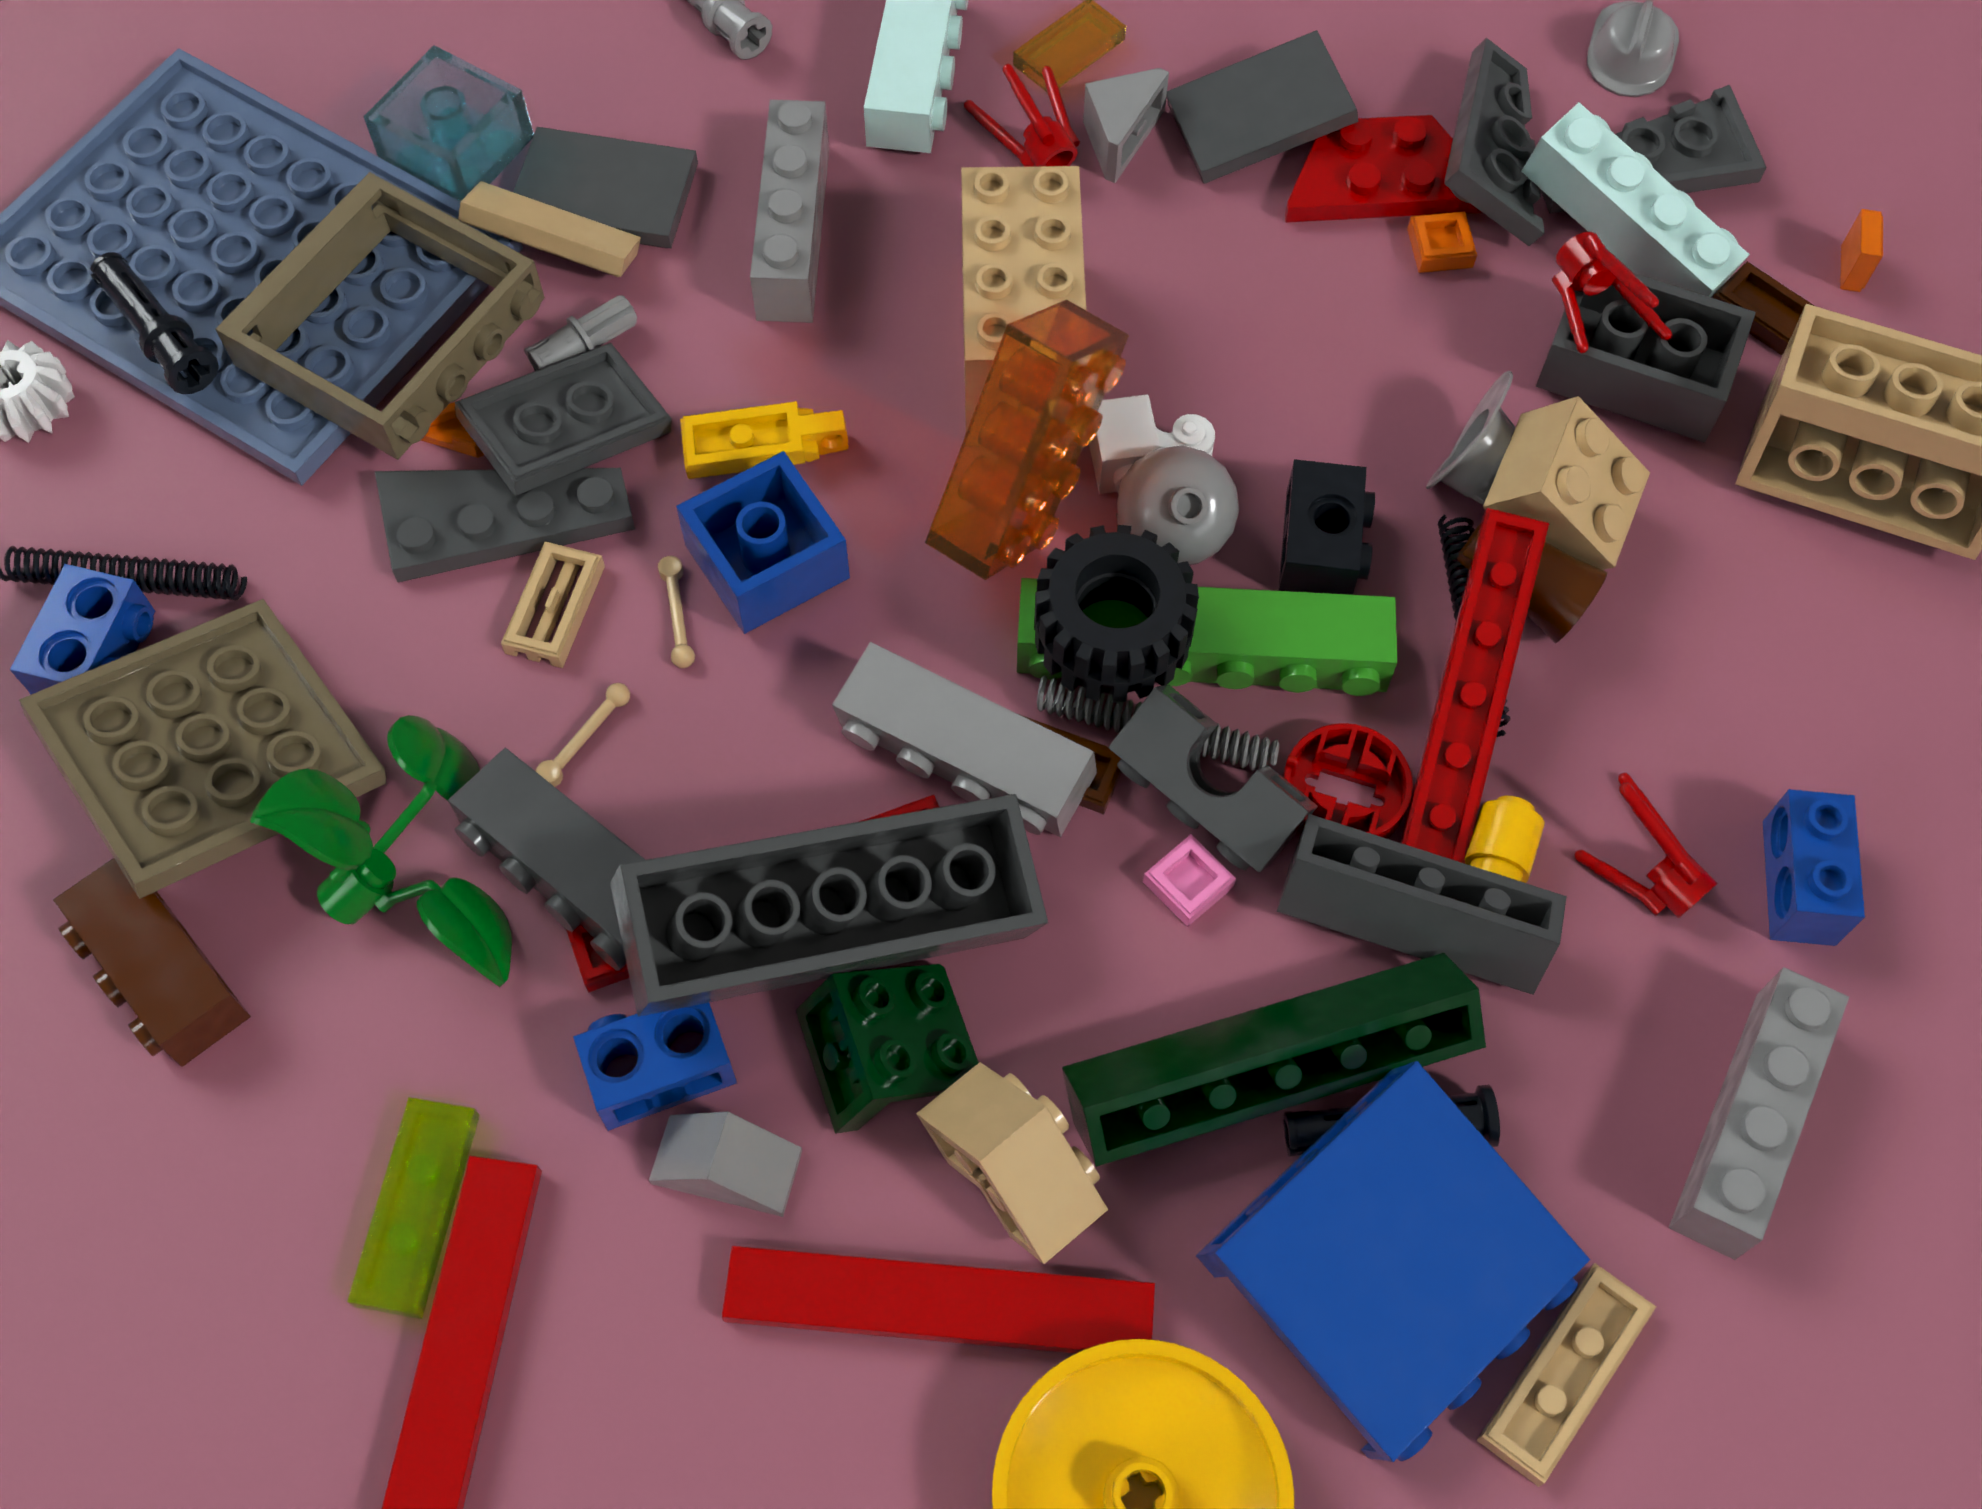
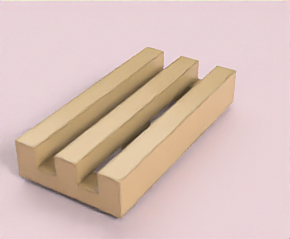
[501,542,605,668]

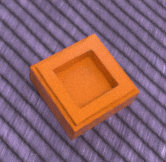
[1840,209,1883,292]
[1407,211,1477,273]

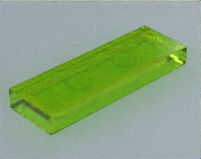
[347,1097,480,1319]

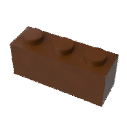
[53,858,251,1067]

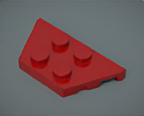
[1285,115,1483,223]

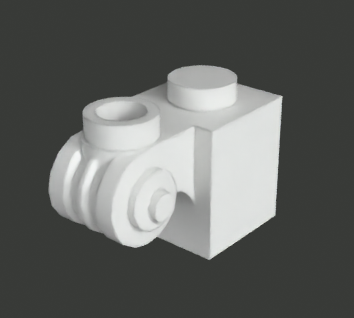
[1087,394,1215,494]

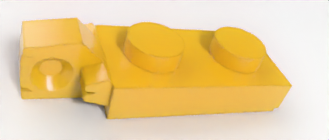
[680,401,849,479]

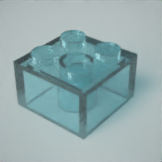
[363,45,534,202]

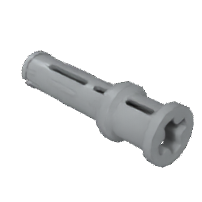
[687,0,772,59]

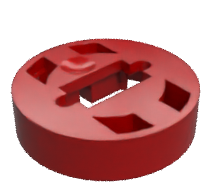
[1282,723,1413,839]

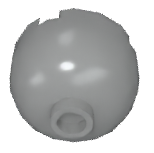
[1116,445,1239,565]

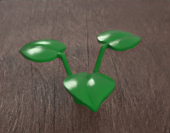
[250,715,512,988]

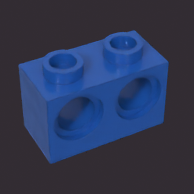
[10,564,155,694]
[1762,789,1865,946]
[573,1003,737,1131]

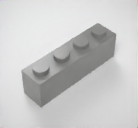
[750,99,830,323]
[832,642,1097,837]
[1669,967,1849,1260]

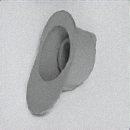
[1587,0,1679,97]
[1426,370,1515,505]

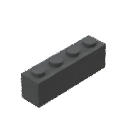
[448,747,645,971]
[1277,814,1567,995]

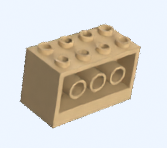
[961,166,1089,445]
[1735,304,1982,560]

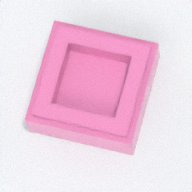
[1143,834,1236,927]

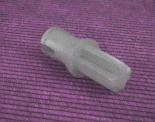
[524,295,637,371]

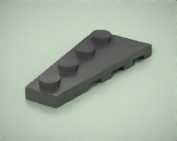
[1444,38,1545,246]
[1540,85,1767,214]
[375,468,635,583]

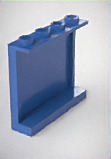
[1196,1061,1590,1462]

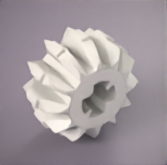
[0,340,75,443]

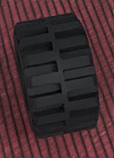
[1034,525,1199,703]

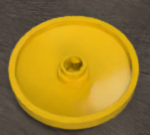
[992,1339,1295,1509]

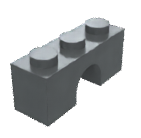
[1108,685,1318,873]

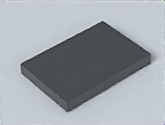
[1166,30,1358,184]
[513,127,698,249]
[455,343,672,496]

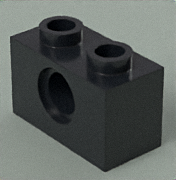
[1278,459,1375,595]

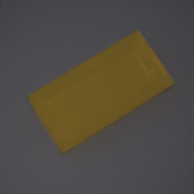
[1013,0,1126,92]

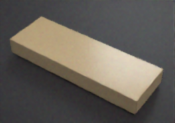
[458,181,641,277]
[1477,1263,1656,1487]

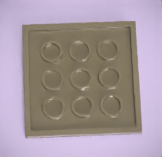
[19,599,386,899]

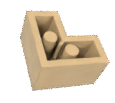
[916,1062,1108,1264]

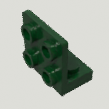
[795,964,979,1134]

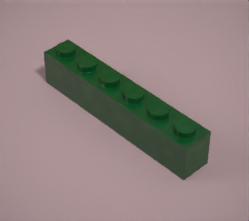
[1062,953,1486,1167]

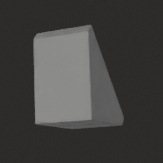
[1083,68,1169,183]
[649,1111,802,1217]

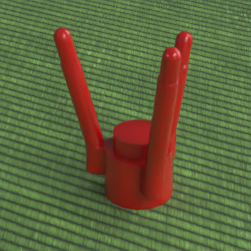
[964,64,1080,167]
[1552,232,1672,353]
[1574,773,1718,918]

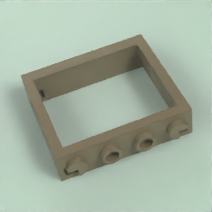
[215,172,545,460]

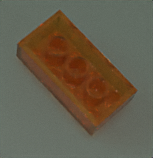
[925,299,1129,580]

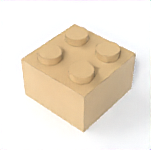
[1483,396,1650,570]

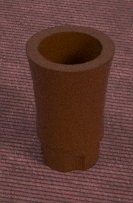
[1456,521,1607,643]

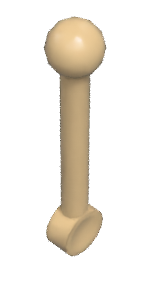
[658,556,695,668]
[536,683,630,787]

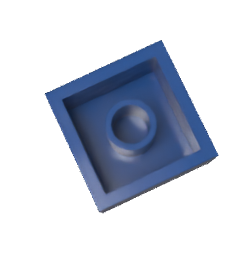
[676,451,850,634]

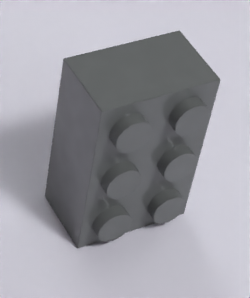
[1536,272,1756,443]

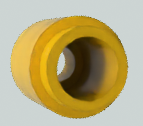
[1465,795,1545,883]

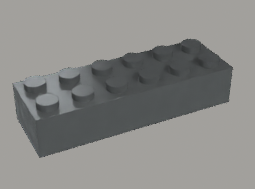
[610,794,1048,1017]

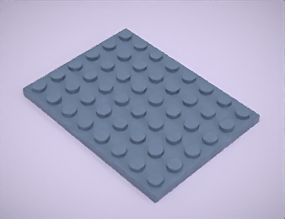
[0,48,523,486]

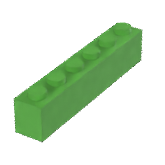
[1017,578,1397,696]

